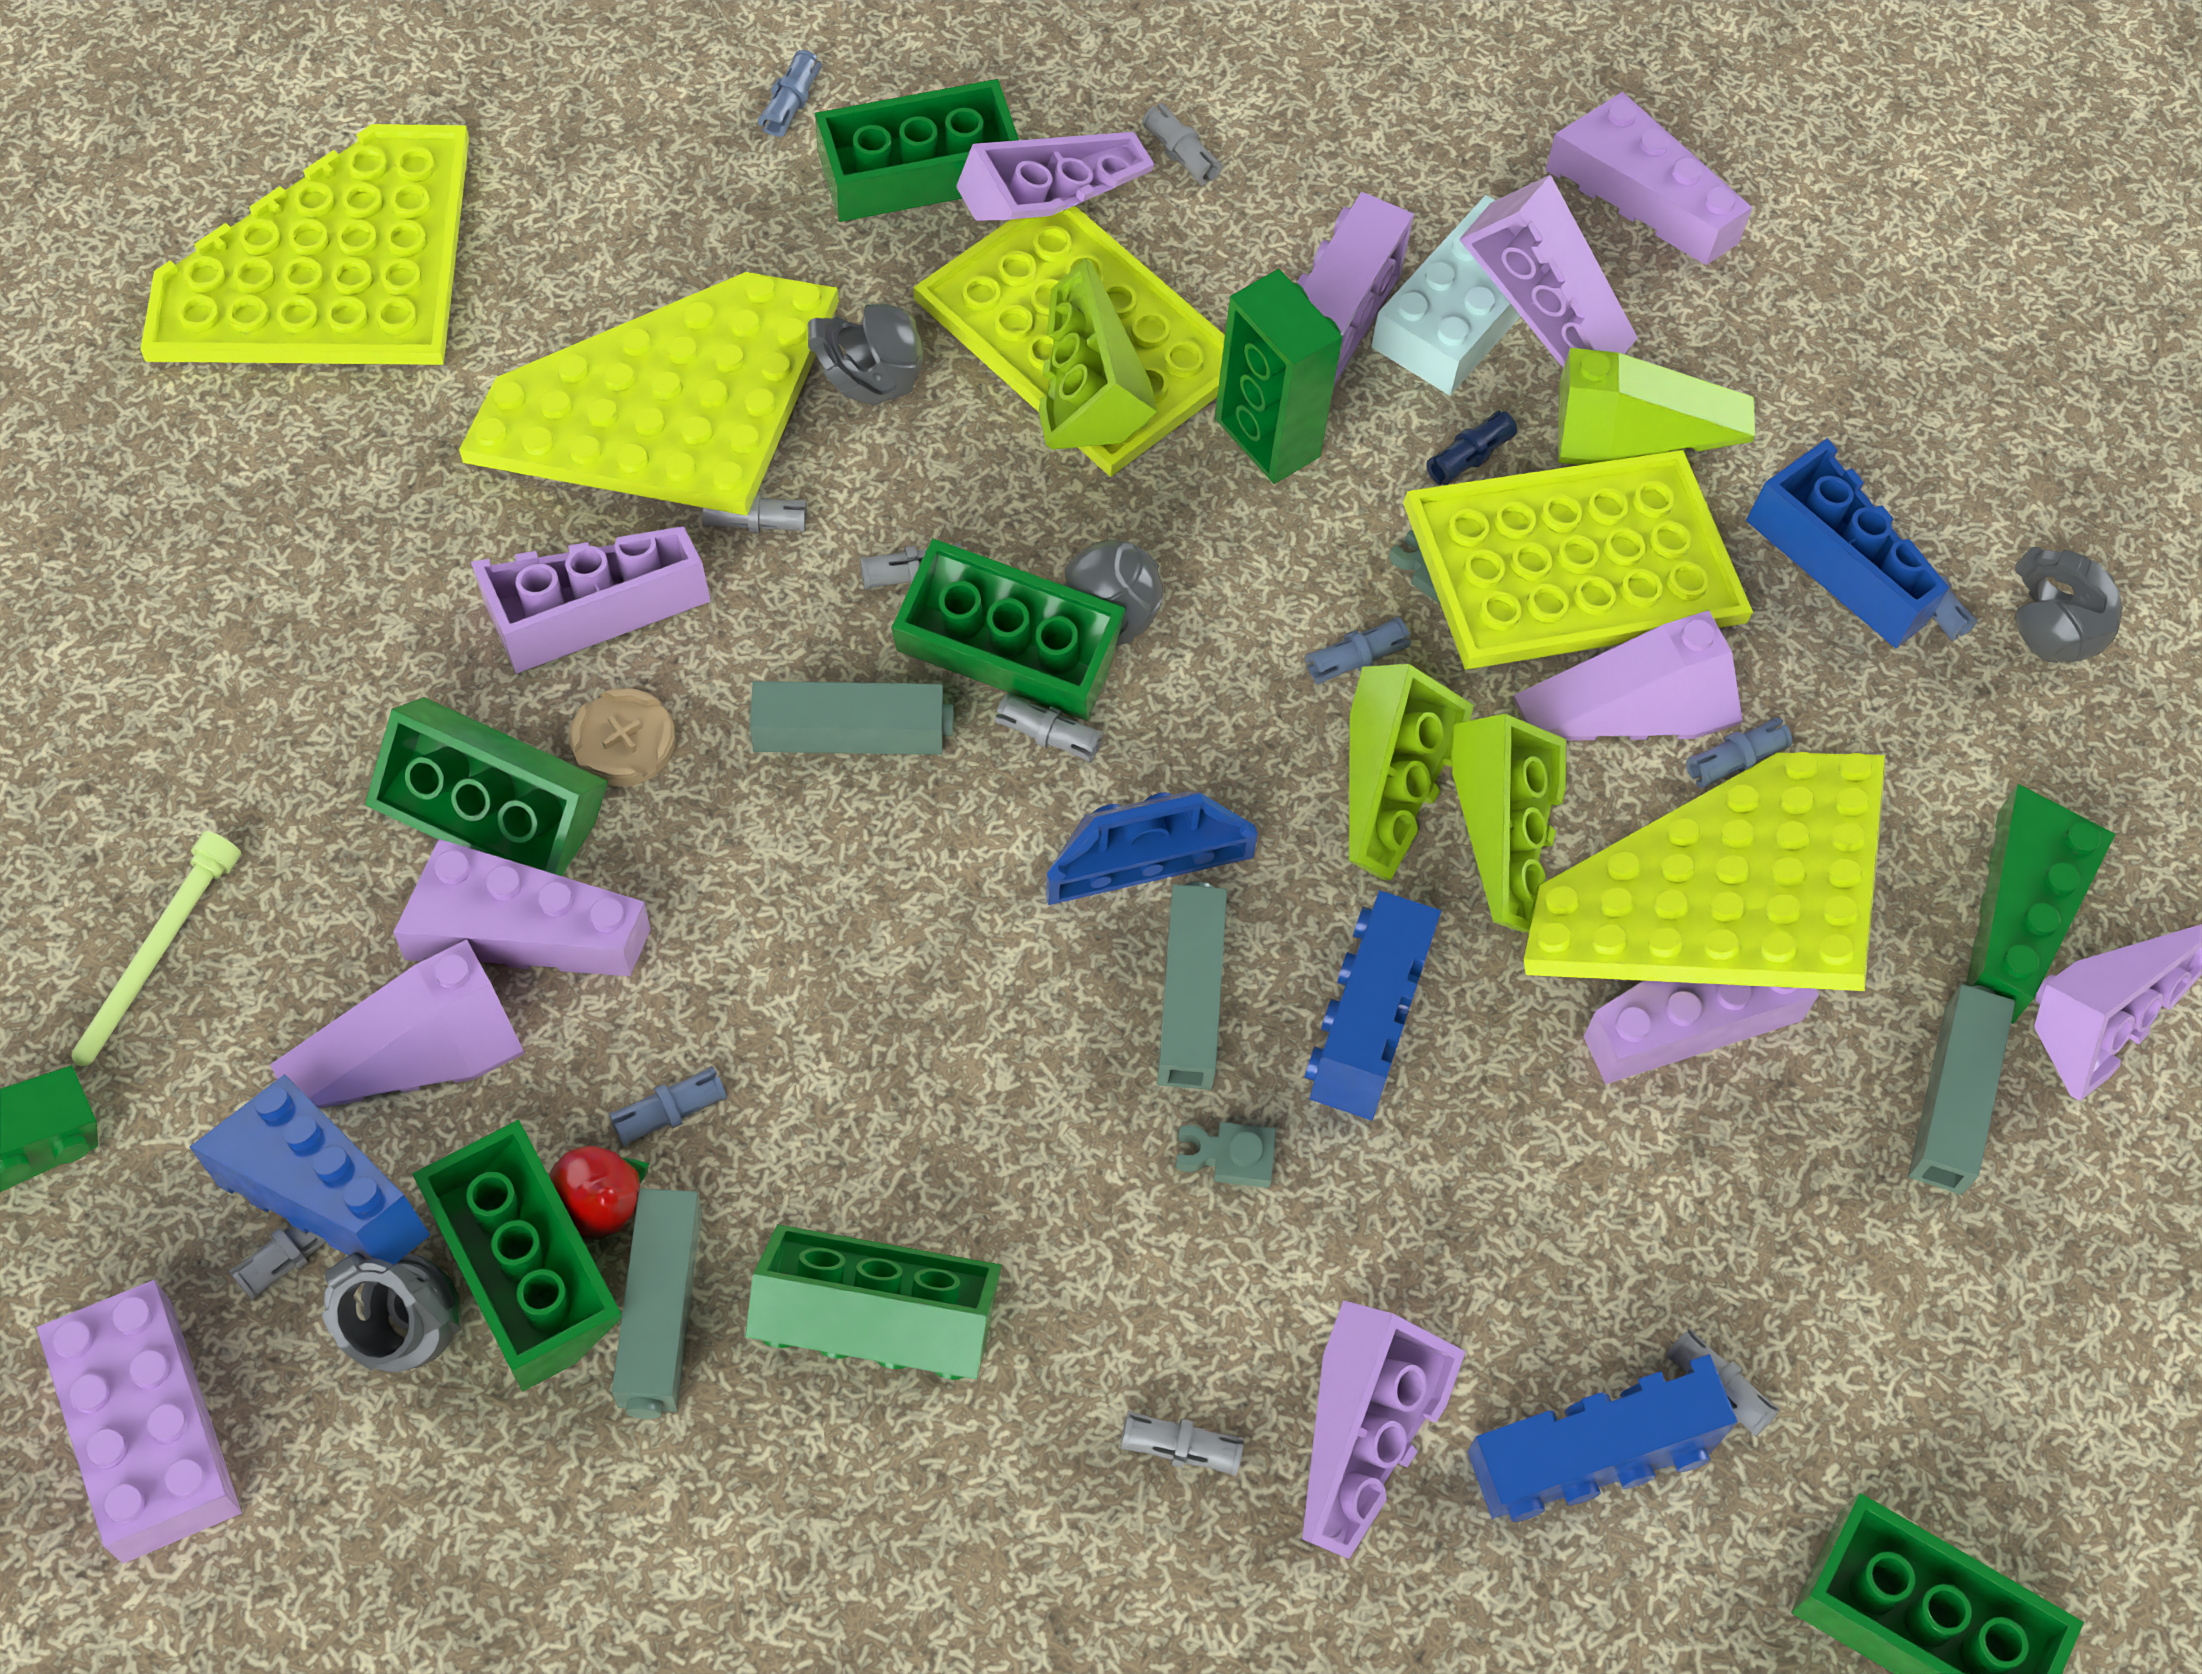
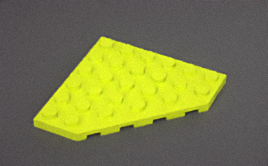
[140,124,469,365]
[459,272,839,516]
[1524,752,1885,991]

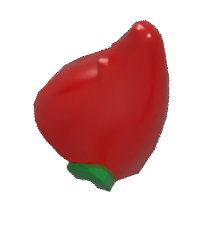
[549,1146,650,1240]

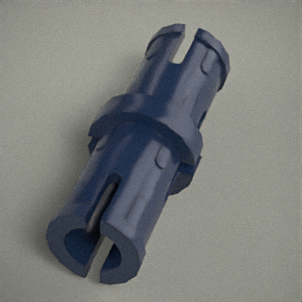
[1426,410,1517,486]

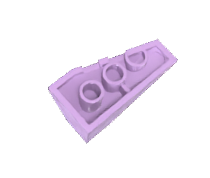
[1302,1300,1466,1559]

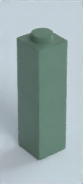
[750,681,953,755]
[1157,882,1227,1090]
[1908,984,2015,1195]
[612,1188,702,1419]

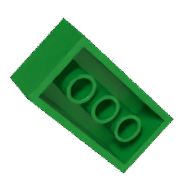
[815,79,1019,222]
[1214,268,1343,484]
[1791,1493,2084,1674]

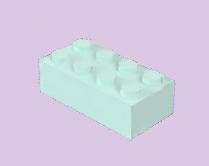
[1371,195,1521,396]

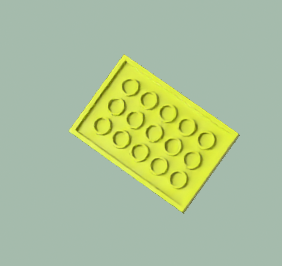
[913,206,1225,477]
[1403,450,1753,670]

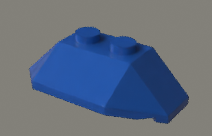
[1046,791,1258,905]

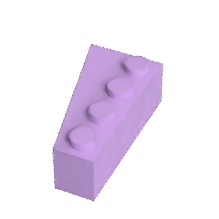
[1545,92,1753,265]
[1459,174,1638,368]
[471,526,711,674]
[393,839,651,976]
[1583,981,1819,1084]

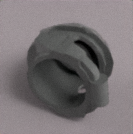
[807,303,924,405]
[1063,539,1163,646]
[2015,547,2123,663]
[321,1252,462,1372]

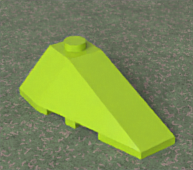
[1039,258,1158,450]
[1558,348,1755,465]
[1349,664,1474,880]
[1451,714,1566,933]

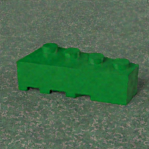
[1966,784,2116,1024]
[0,1065,98,1192]

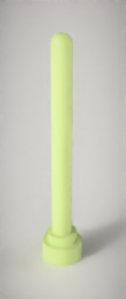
[72,831,242,1066]

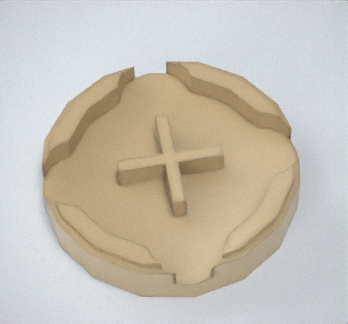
[569,688,675,786]

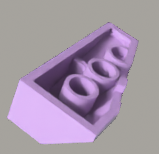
[956,132,1155,221]
[1512,610,1743,741]
[2034,924,2202,1101]
[270,939,525,1108]

